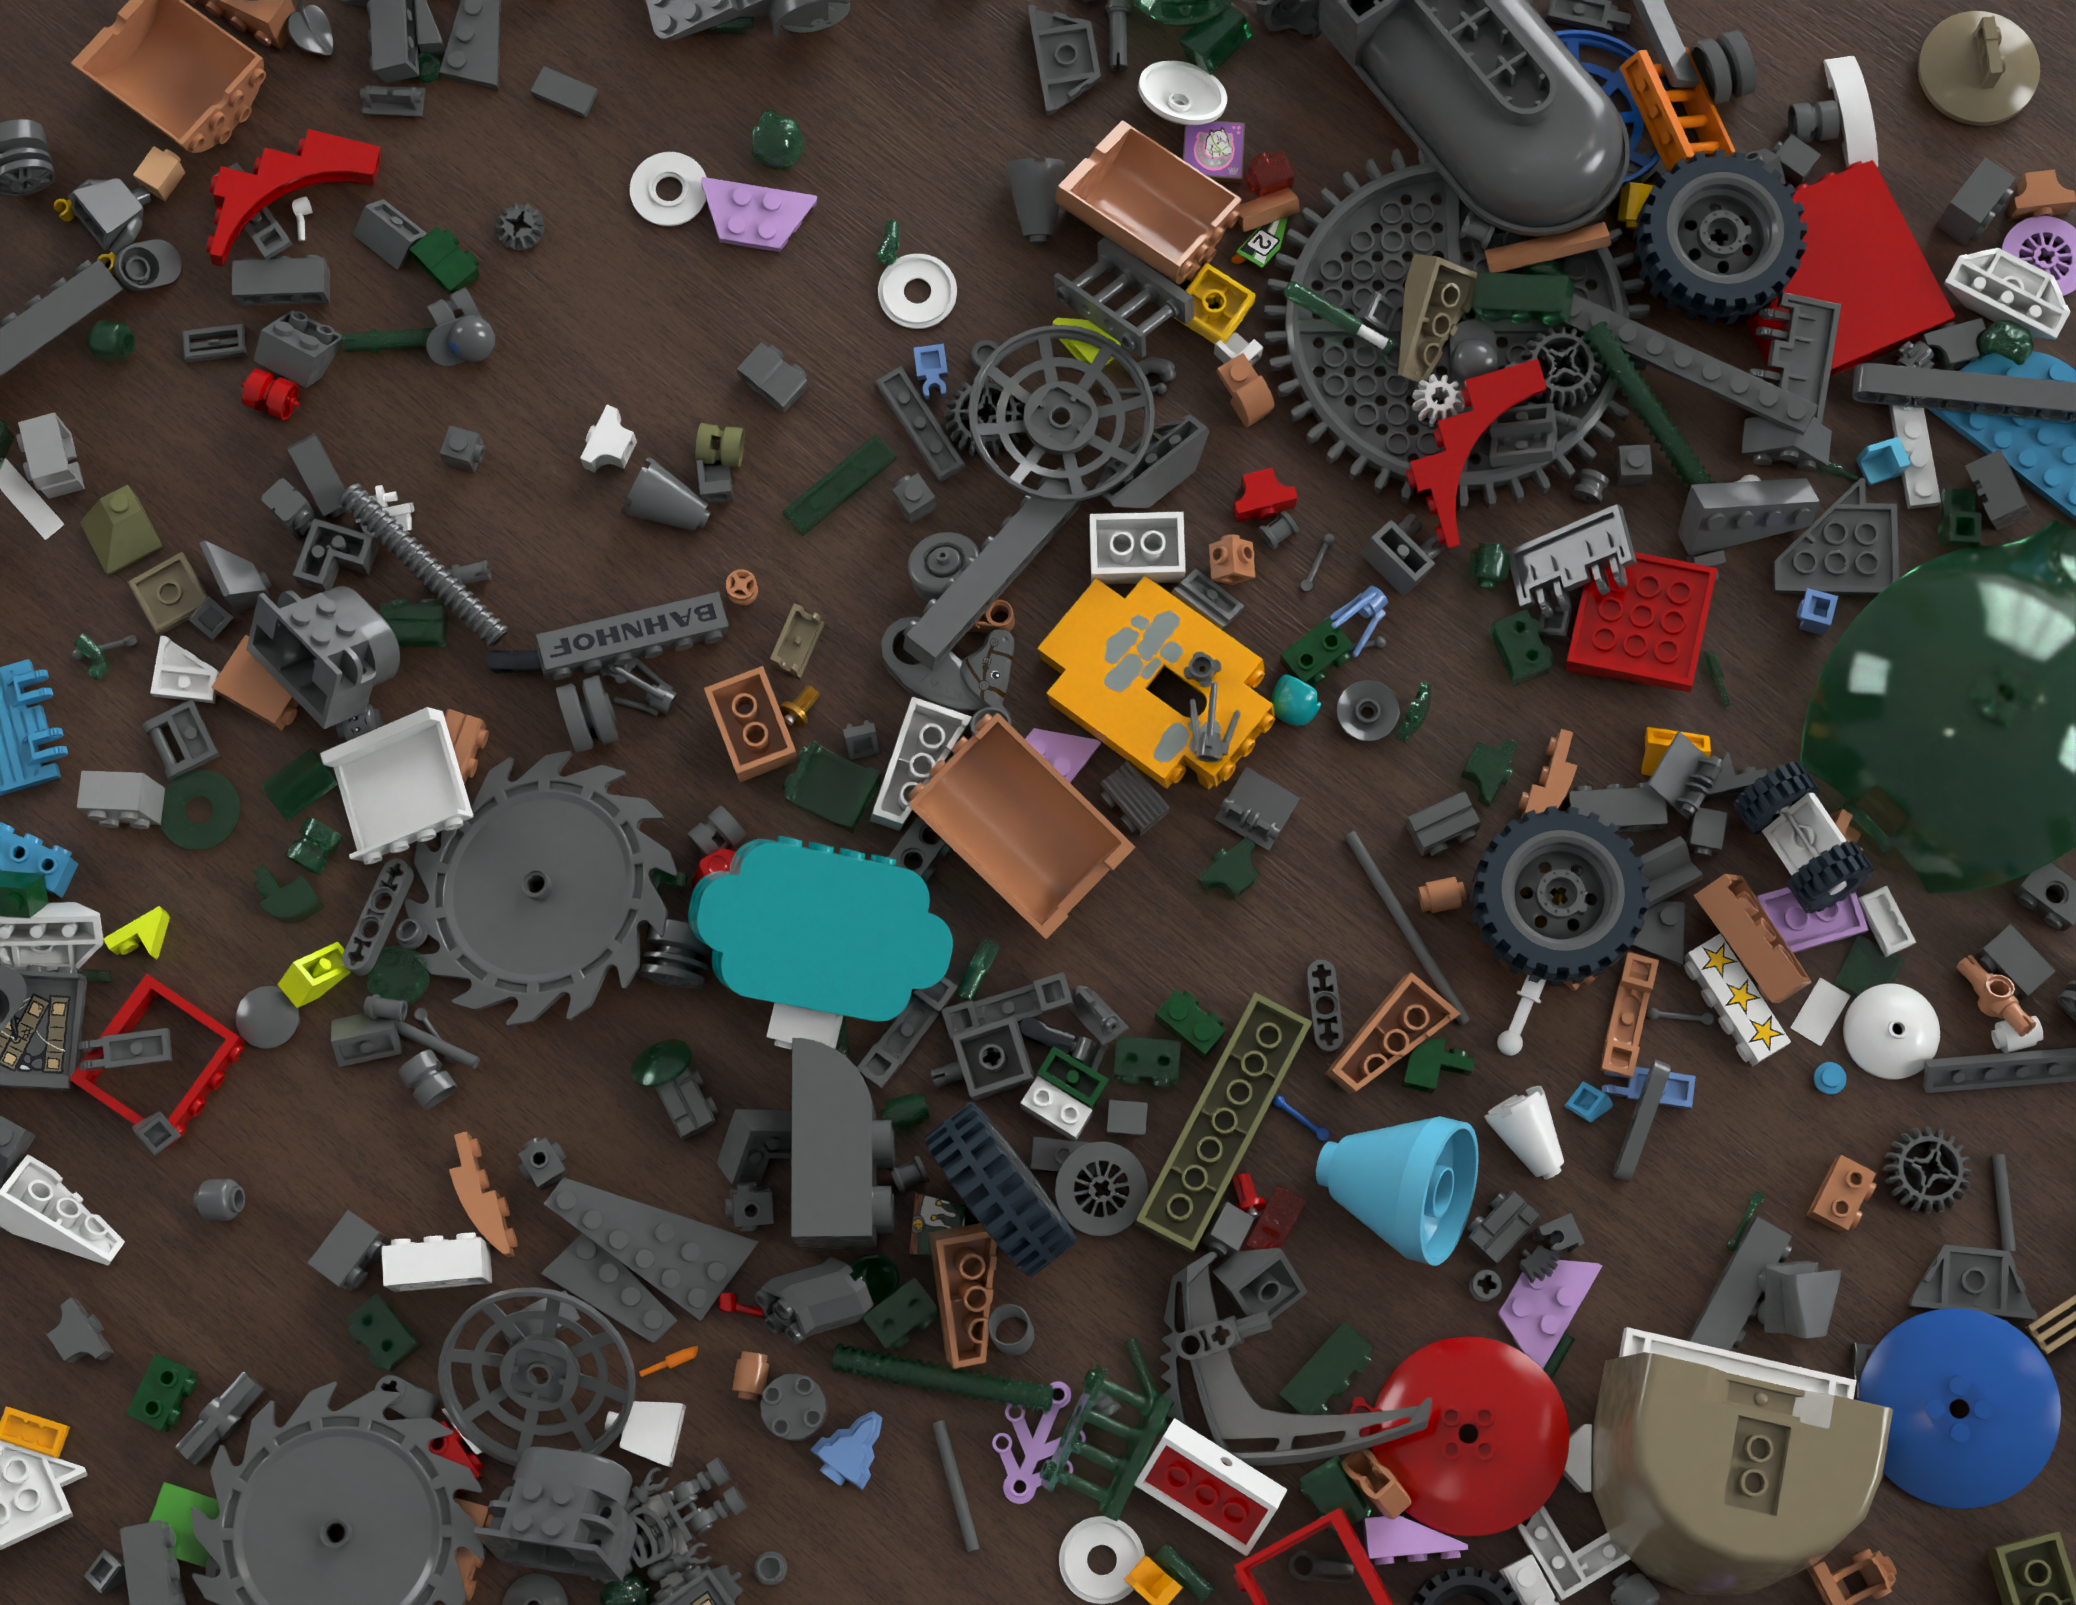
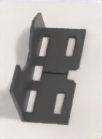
[1851,1342,1875,1400]

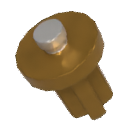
[779,685,820,727]

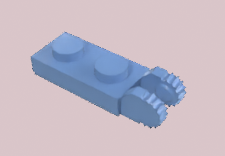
[1602,1067,1696,1110]

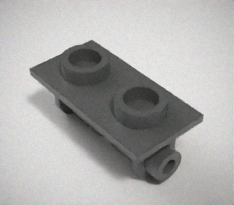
[360,85,425,117]
[1068,985,1129,1046]

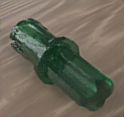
[955,939,999,1001]

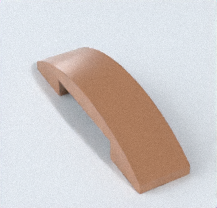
[1601,952,1659,1079]

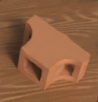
[2006,169,2076,220]

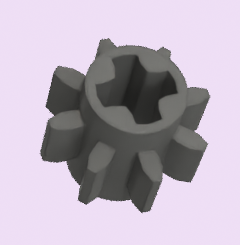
[1895,340,1934,369]

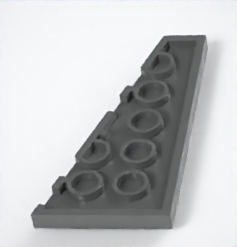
[544,1177,759,1321]

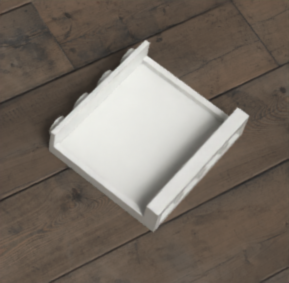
[320,707,474,864]

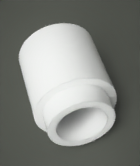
[1991,1016,2043,1053]

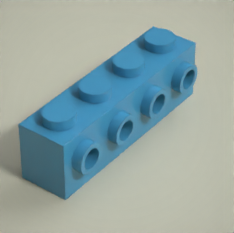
[0,822,79,898]

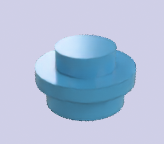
[1813,1062,1846,1095]

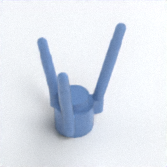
[1326,586,1388,657]

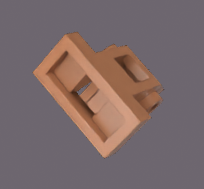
[1807,1548,1897,1605]

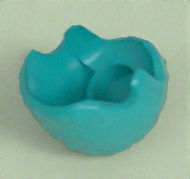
[1270,674,1321,726]

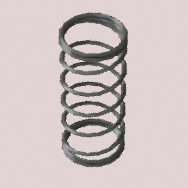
[988,1304,1034,1356]

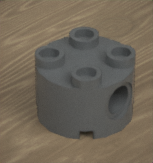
[760,1373,828,1442]

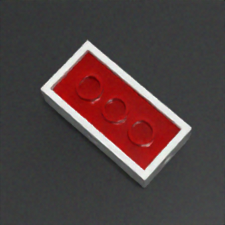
[1134,1418,1287,1556]

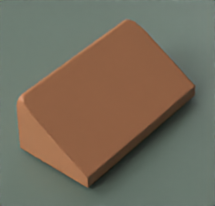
[1237,187,1300,232]

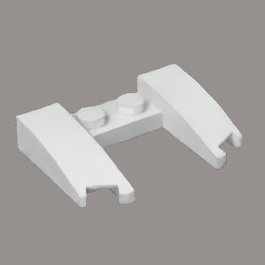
[1517,1506,1631,1601]

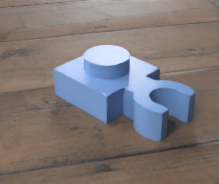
[913,344,948,400]

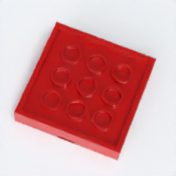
[1566,552,1717,693]

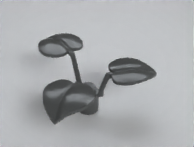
[248,0,333,56]

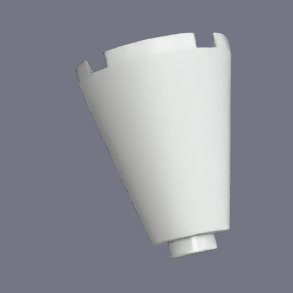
[1484,1086,1564,1180]

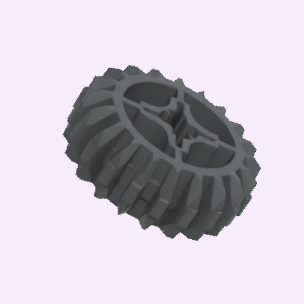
[1520,326,1604,410]
[945,377,1026,458]
[1882,1126,1972,1215]

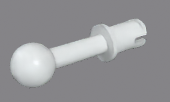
[1497,975,1546,1056]

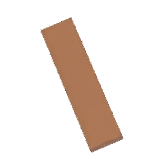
[1484,222,1612,274]

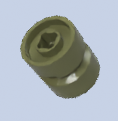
[695,423,745,468]

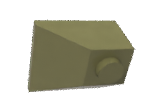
[80,485,164,576]

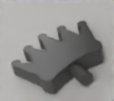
[1519,1245,1560,1283]
[711,1564,743,1601]

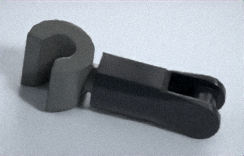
[485,650,572,678]
[1020,1017,1108,1072]

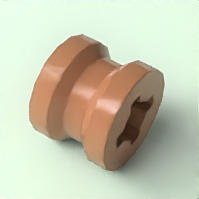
[726,569,758,606]

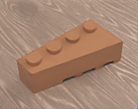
[1694,874,1812,1003]

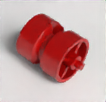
[241,368,300,421]

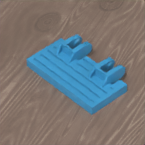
[0,659,68,796]

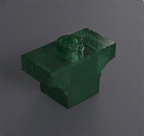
[1461,738,1518,806]
[1197,836,1260,901]

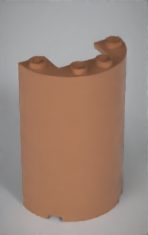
[907,712,1135,939]

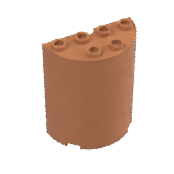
[71,0,266,153]
[1055,120,1242,285]

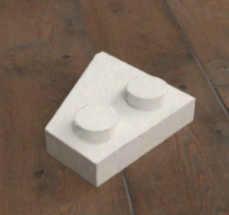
[150,636,220,703]

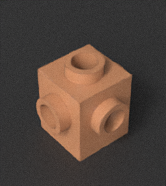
[1209,534,1255,585]

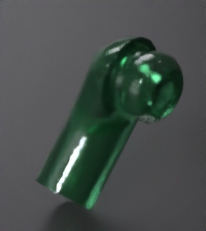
[877,220,900,266]

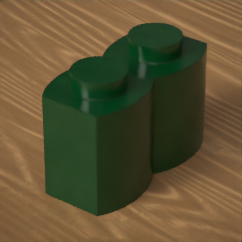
[409,226,480,296]

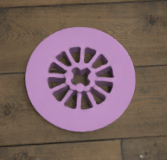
[2002,216,2076,296]

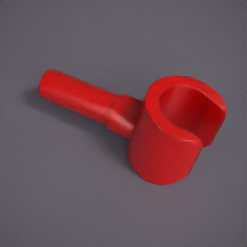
[719,1293,763,1318]

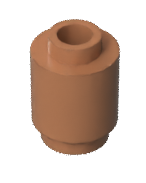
[1418,877,1466,914]
[732,1351,769,1401]

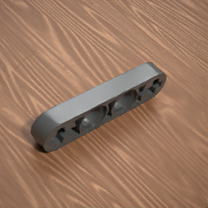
[342,859,414,976]
[1612,1059,1671,1183]

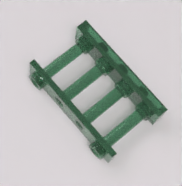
[1040,1363,1173,1522]

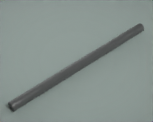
[1344,831,1471,1026]

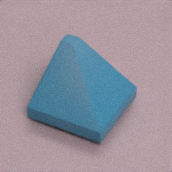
[1565,1081,1614,1123]

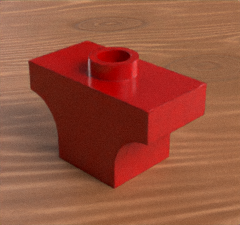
[1233,468,1298,523]

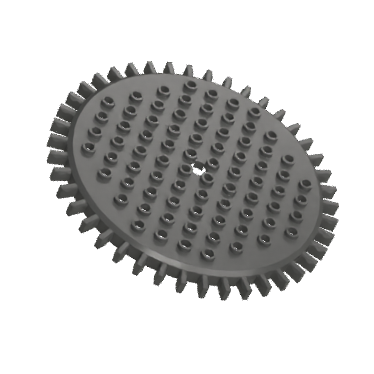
[1263,149,1650,512]

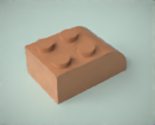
[704,666,799,782]

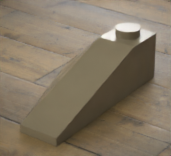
[1398,254,1482,383]

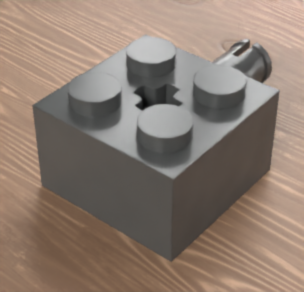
[930,1016,1035,1101]

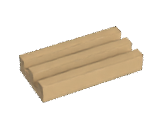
[2026,1294,2076,1355]

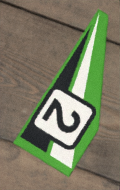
[1236,217,1288,267]

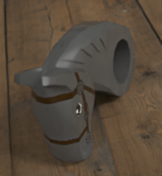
[881,616,1015,716]

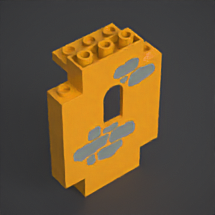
[1037,576,1275,790]

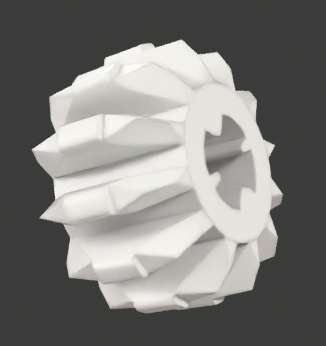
[1412,374,1464,427]

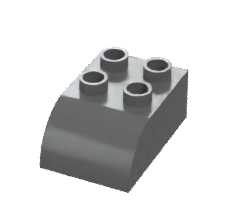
[791,1038,895,1251]

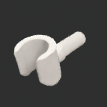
[292,197,313,241]

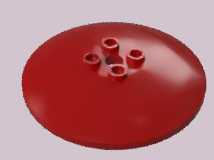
[1370,1336,1570,1537]

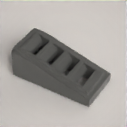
[414,0,445,57]

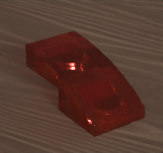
[1246,1185,1307,1250]

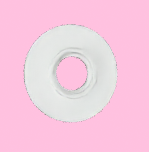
[630,152,707,226]
[878,254,957,329]
[1059,1516,1145,1604]

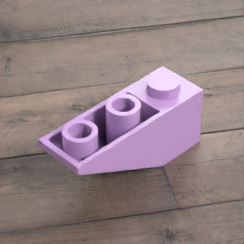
[1362,1516,1468,1565]

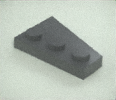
[1588,896,1685,967]

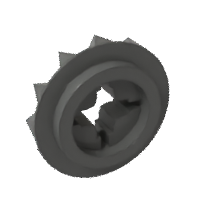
[495,203,544,250]

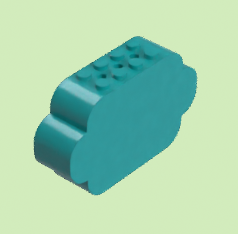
[688,835,953,1021]

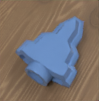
[810,1411,883,1490]

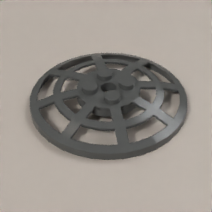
[968,325,1155,502]
[438,1287,636,1467]

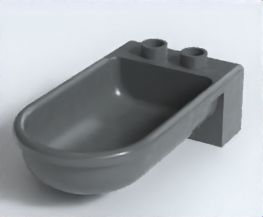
[1319,0,1630,236]

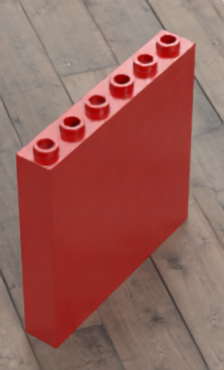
[1711,160,1955,377]

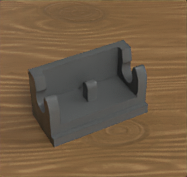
[1530,1213,1585,1254]

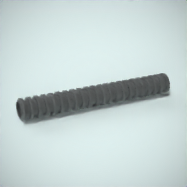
[339,483,508,648]

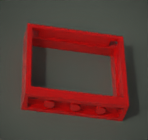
[69,973,246,1148]
[1233,1508,1394,1605]

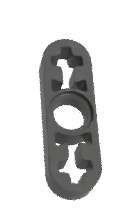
[1306,959,1344,1053]

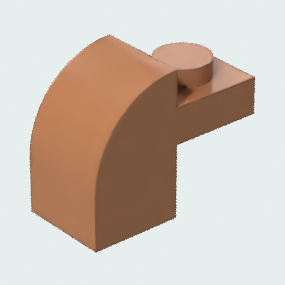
[1216,353,1275,428]

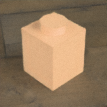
[133,146,186,201]

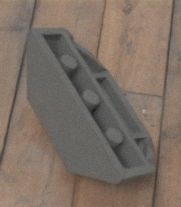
[1095,414,1209,509]

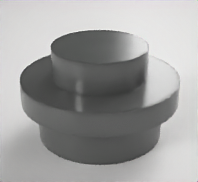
[396,918,428,950]
[754,1551,788,1585]

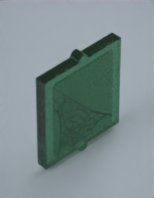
[1833,935,1905,998]

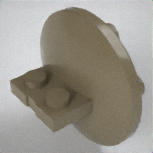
[1918,11,2040,126]

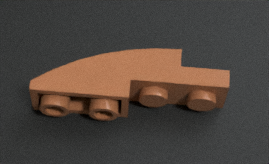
[1518,729,1578,819]
[449,1131,518,1258]

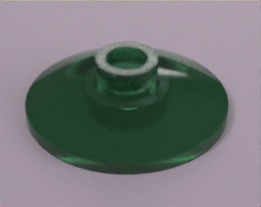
[631,1039,692,1087]

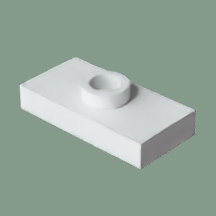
[1858,886,1916,957]

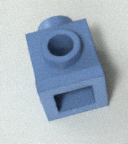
[1796,588,1838,636]

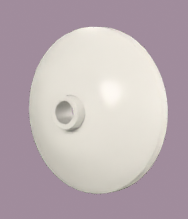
[1138,61,1227,126]
[1843,984,1940,1080]

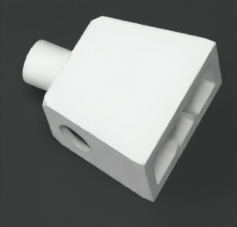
[605,1401,686,1468]

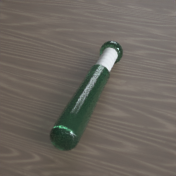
[1283,281,1396,356]

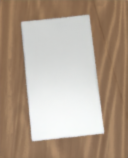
[1790,978,1850,1046]

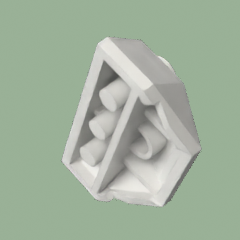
[1944,248,2070,340]
[0,902,104,971]

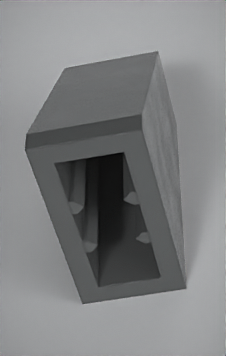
[287,433,347,518]

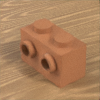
[1806,1155,1876,1234]

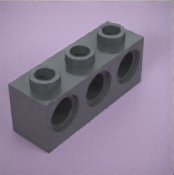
[888,816,952,884]

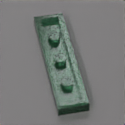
[782,434,897,536]

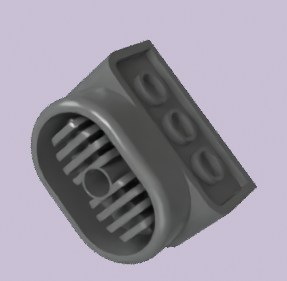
[246,586,400,729]
[473,1447,637,1582]

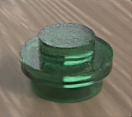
[414,53,441,83]

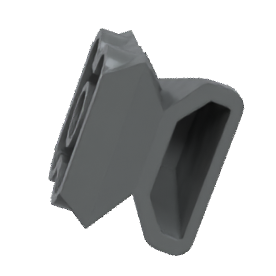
[1757,1261,1841,1338]

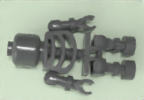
[590,1457,749,1585]

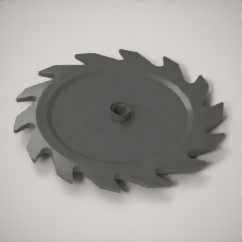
[404,751,678,1026]
[191,1382,485,1605]

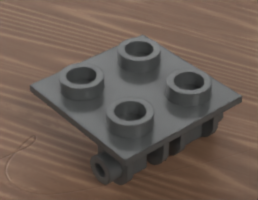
[1647,731,1723,819]
[1214,767,1300,851]

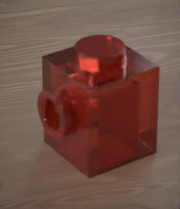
[1245,149,1295,198]

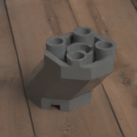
[754,1257,873,1344]

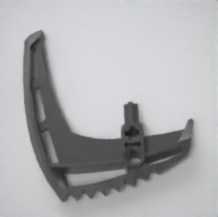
[1160,1252,1433,1466]

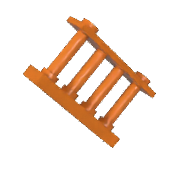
[1619,47,1736,173]

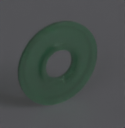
[160,770,240,850]

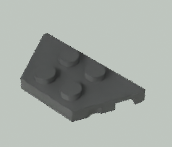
[1027,5,1101,116]
[1908,1244,2037,1321]

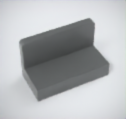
[353,199,427,269]
[1639,836,1703,906]
[331,1013,402,1067]

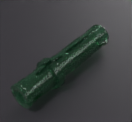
[342,327,435,353]

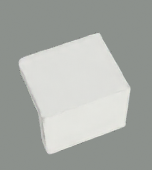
[1214,333,1263,366]

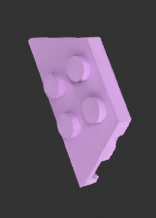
[701,177,817,252]
[1025,728,1101,784]
[1497,1259,1602,1369]

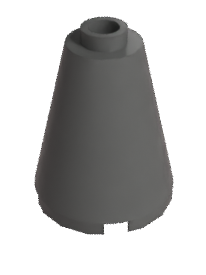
[1006,158,1067,244]
[621,457,711,532]

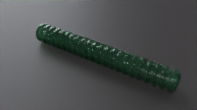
[1583,321,1716,492]
[831,1343,1054,1415]

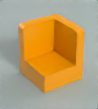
[1123,1556,1183,1605]

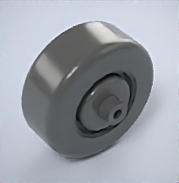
[908,532,980,603]

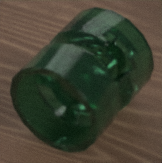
[284,817,343,876]

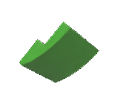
[149,1482,220,1568]

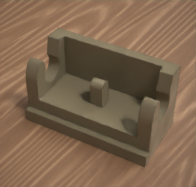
[770,603,825,679]

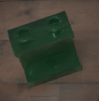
[782,739,882,833]

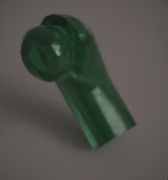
[74,634,110,680]

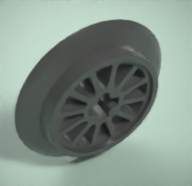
[1055,1142,1148,1236]

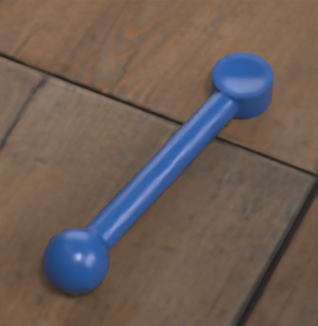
[1272,1095,1329,1141]

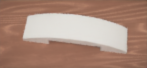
[1823,56,1878,168]

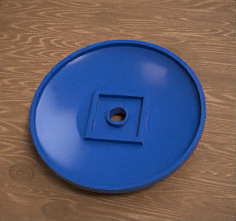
[1857,1308,2061,1509]

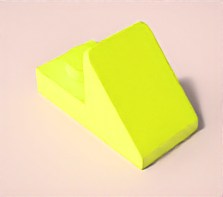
[103,906,170,960]

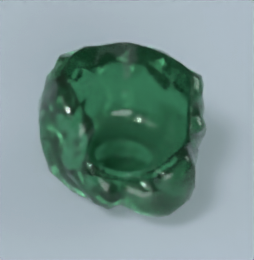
[751,109,805,170]
[1977,320,2034,365]

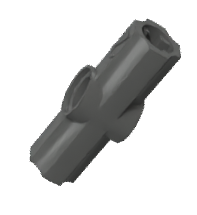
[175,1371,266,1466]

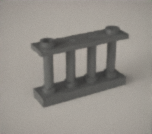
[1054,237,1194,358]

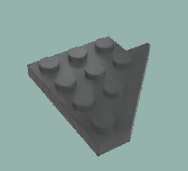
[1772,478,1900,596]

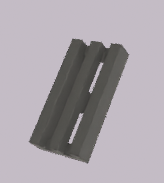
[182,324,248,363]

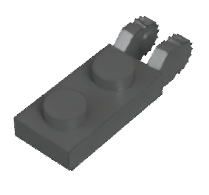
[78,1028,173,1071]

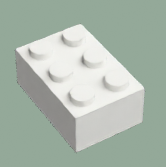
[1089,512,1186,584]
[382,1233,492,1292]

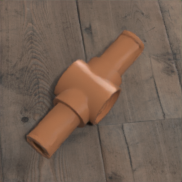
[1956,955,2036,1037]

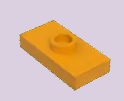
[0,1406,70,1458]

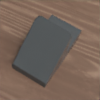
[1703,752,1767,802]

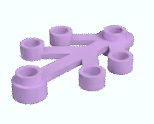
[992,1382,1086,1504]

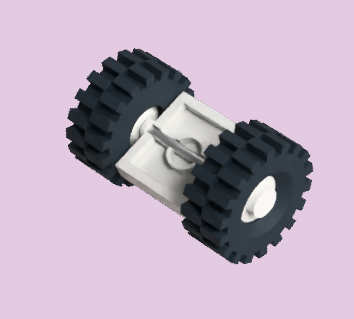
[1734,761,1874,914]

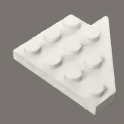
[0,1440,88,1550]

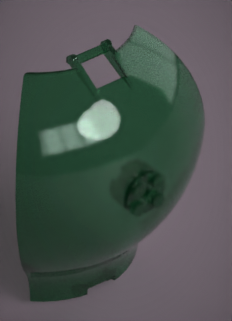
[1800,519,2076,894]

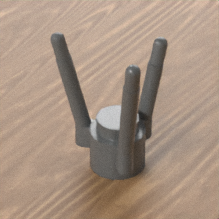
[613,658,678,717]
[1190,681,1240,762]

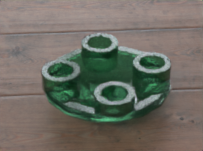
[1395,682,1432,742]
[367,946,431,1005]

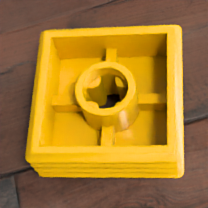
[1174,263,1256,344]

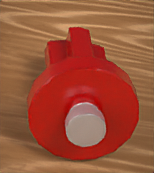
[1232,1173,1267,1218]

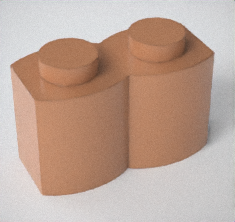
[1342,1448,1411,1519]

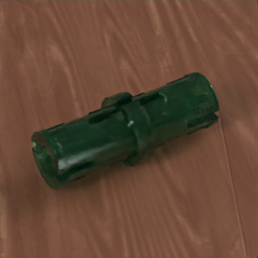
[1153,1542,1215,1604]

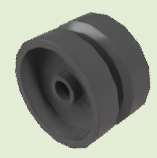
[1690,29,1757,105]
[556,675,619,753]

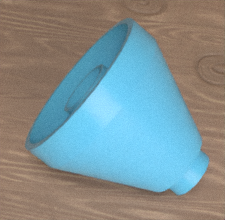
[1316,1116,1479,1266]

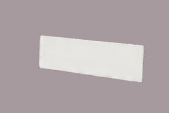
[0,458,65,540]

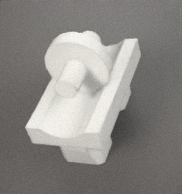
[355,485,415,537]

